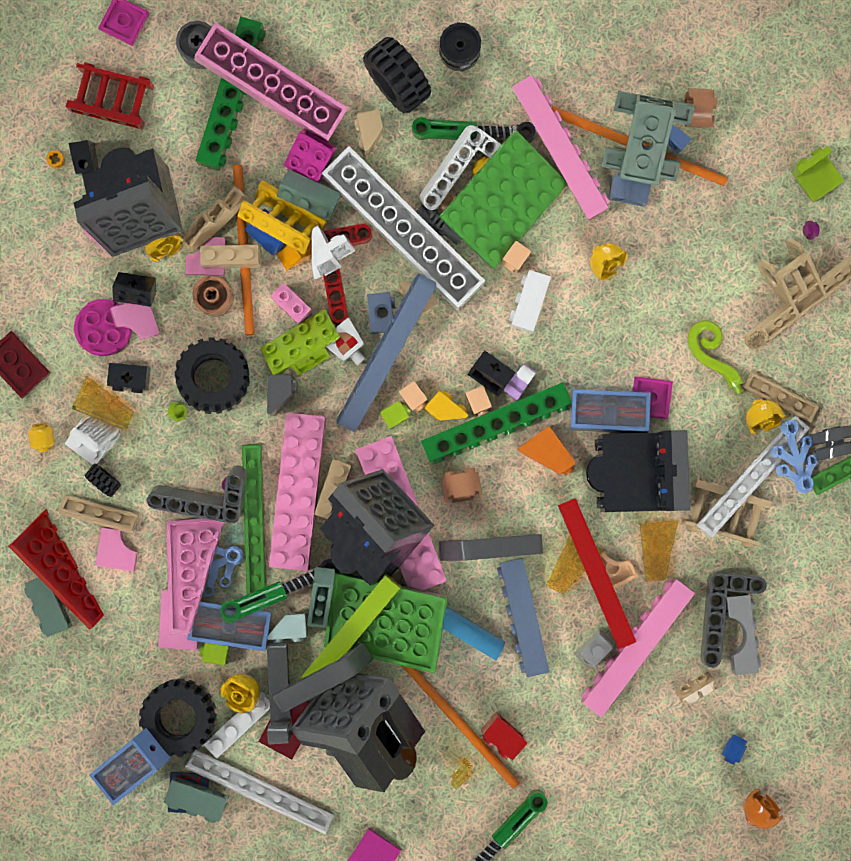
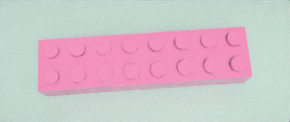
[194,22,348,142]
[269,413,326,571]
[356,436,446,591]

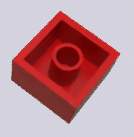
[481,712,528,761]

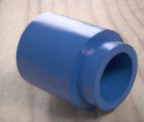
[721,734,747,765]

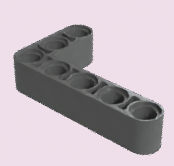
[147,465,247,523]
[439,534,543,561]
[700,572,767,668]
[267,642,292,744]
[272,642,373,713]

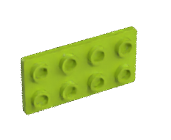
[261,309,340,376]

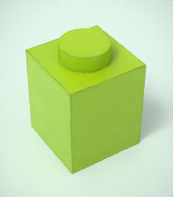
[380,401,411,430]
[200,643,230,666]

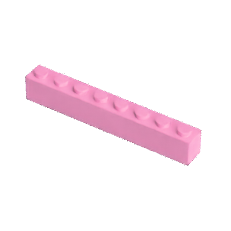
[512,75,610,220]
[581,578,695,718]

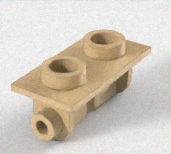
[675,672,717,706]

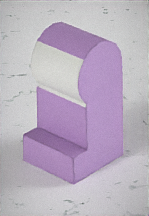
[503,363,536,401]

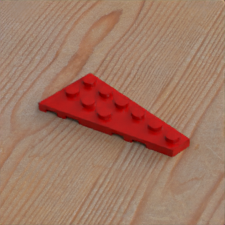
[8,509,104,630]

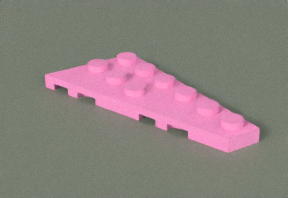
[166,518,224,635]

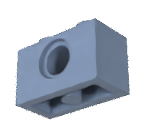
[367,292,395,334]

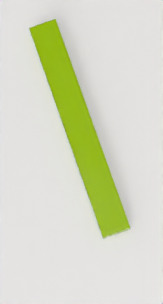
[298,574,402,681]

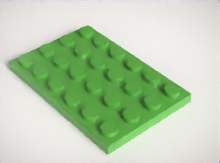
[439,130,568,269]
[324,572,448,673]

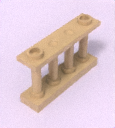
[682,480,772,548]

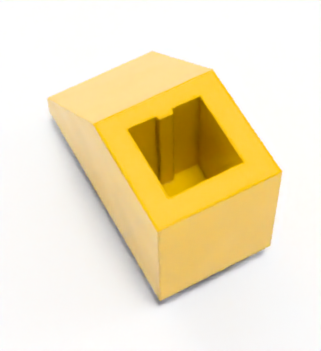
[424,391,469,421]

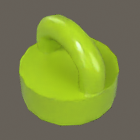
[168,401,187,422]

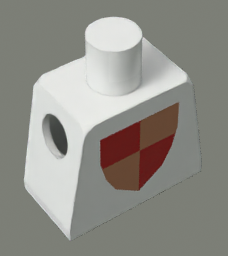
[326,318,366,366]

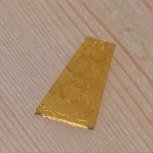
[72,376,134,431]

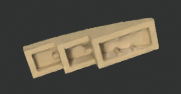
[181,186,248,252]

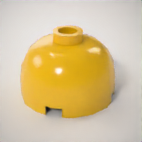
[144,233,183,262]
[589,243,628,281]
[745,399,786,434]
[221,673,260,713]

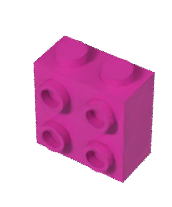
[283,128,337,183]

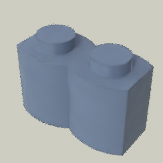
[608,172,651,207]

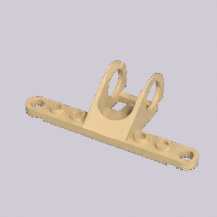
[744,239,851,350]

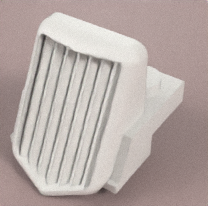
[312,226,355,279]
[65,411,121,465]

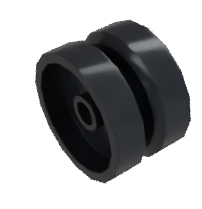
[439,22,481,71]

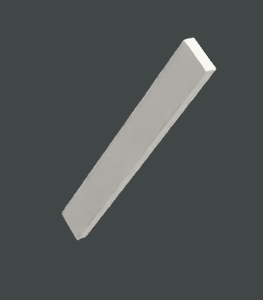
[696,415,810,538]
[185,750,334,834]

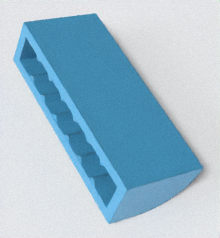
[443,606,505,660]

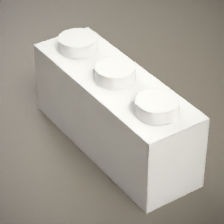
[508,270,551,333]

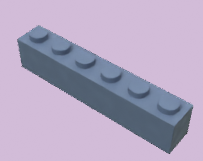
[497,558,550,678]

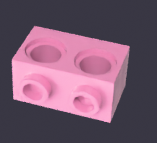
[270,283,313,325]

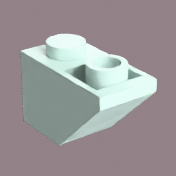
[267,613,308,642]

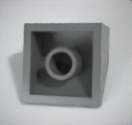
[267,375,298,416]

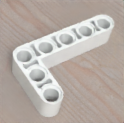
[419,125,502,210]

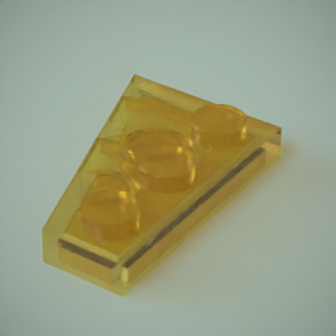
[640,520,679,582]
[546,535,605,594]

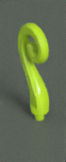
[688,320,744,395]

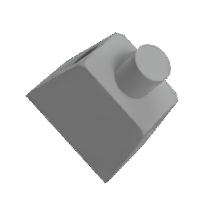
[574,628,613,668]

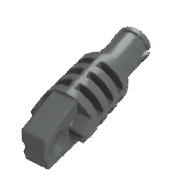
[416,205,461,245]

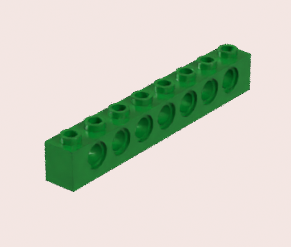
[195,16,266,171]
[421,382,572,464]

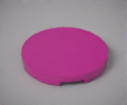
[74,299,132,356]

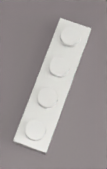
[204,691,270,759]

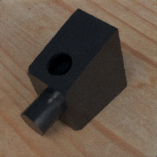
[69,140,99,183]

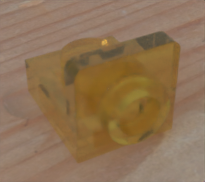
[450,756,473,789]

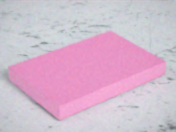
[158,590,201,650]

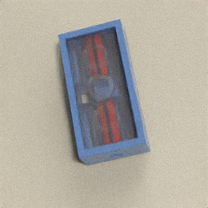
[570,389,651,433]
[187,601,271,651]
[89,728,171,805]

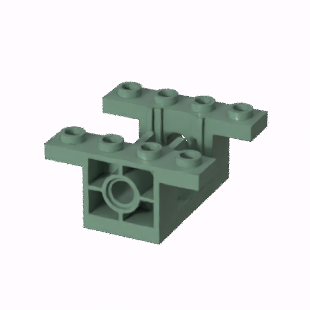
[601,90,695,186]

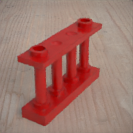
[65,62,154,130]

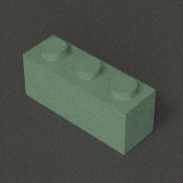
[277,169,341,221]
[307,567,335,628]
[24,578,73,637]
[164,777,229,823]

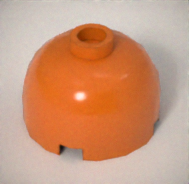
[743,789,783,829]

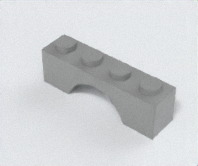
[725,594,761,675]

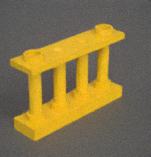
[237,180,328,254]

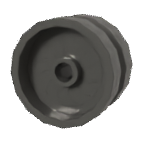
[176,20,212,69]
[810,425,851,461]

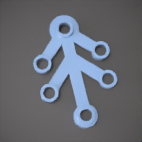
[771,420,818,493]
[203,546,244,597]

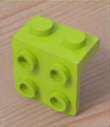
[791,146,843,202]

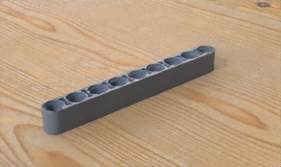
[336,273,436,432]

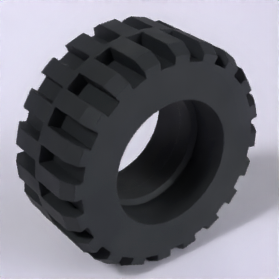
[363,37,431,113]
[175,337,250,414]
[139,679,217,757]

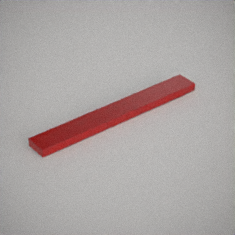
[558,498,636,649]

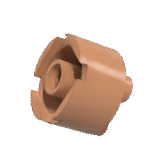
[684,88,717,128]
[193,276,234,317]
[441,468,483,503]

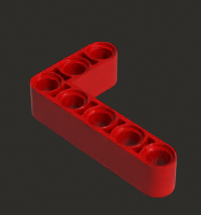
[323,224,372,325]

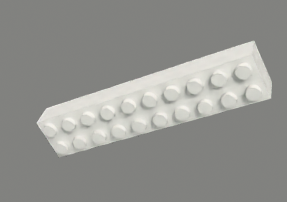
[322,146,485,311]

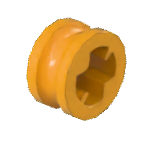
[46,150,65,169]

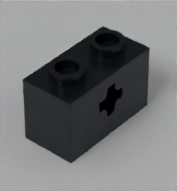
[112,272,157,307]
[467,350,516,397]
[107,363,151,393]

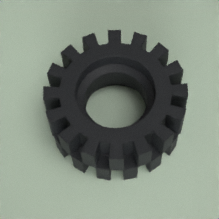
[84,463,121,497]

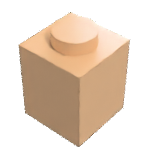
[502,241,532,273]
[399,381,428,412]
[465,386,492,417]

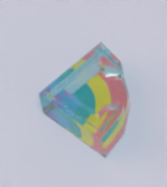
[226,523,245,547]

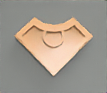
[599,551,639,589]

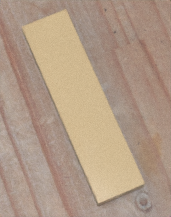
[742,371,820,423]
[58,495,139,534]

